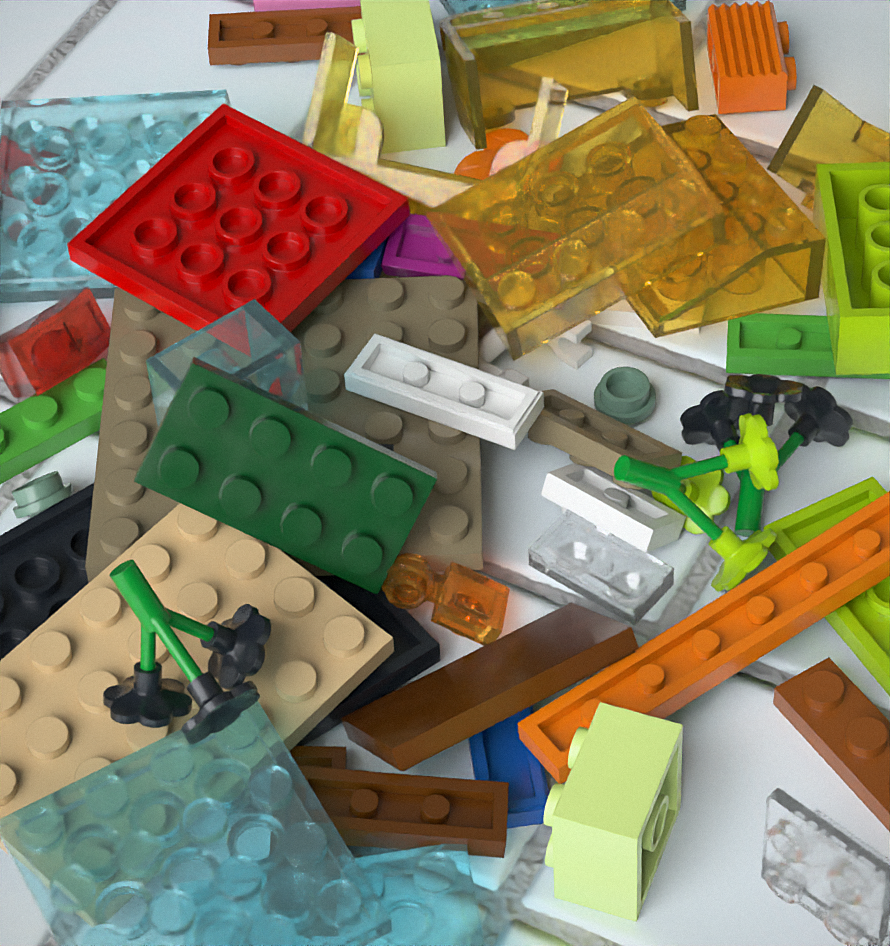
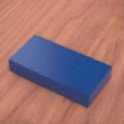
[467,706,549,829]

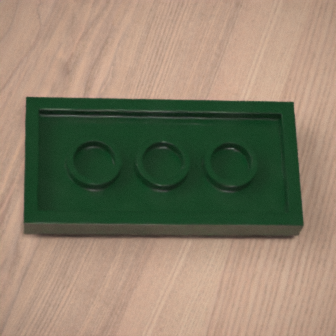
[134,356,437,594]

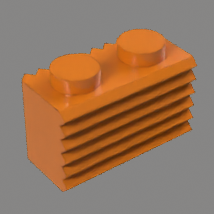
[707,0,797,114]

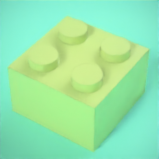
[351,0,446,154]
[544,702,683,922]

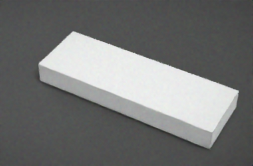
[344,334,544,450]

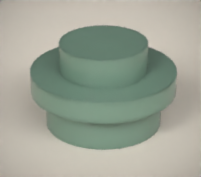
[594,367,656,424]
[12,471,75,518]

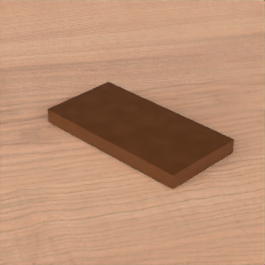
[341,602,639,771]

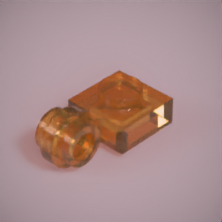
[382,553,510,646]

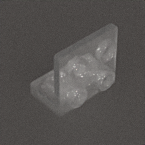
[761,788,890,946]

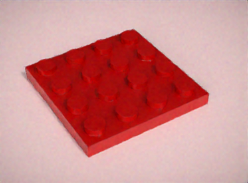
[67,103,410,365]

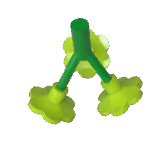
[614,413,779,592]

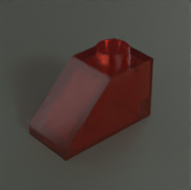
[0,286,111,398]

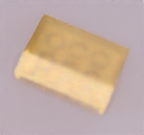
[425,96,727,361]
[555,114,826,338]

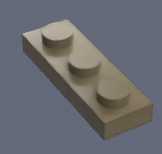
[527,389,683,490]

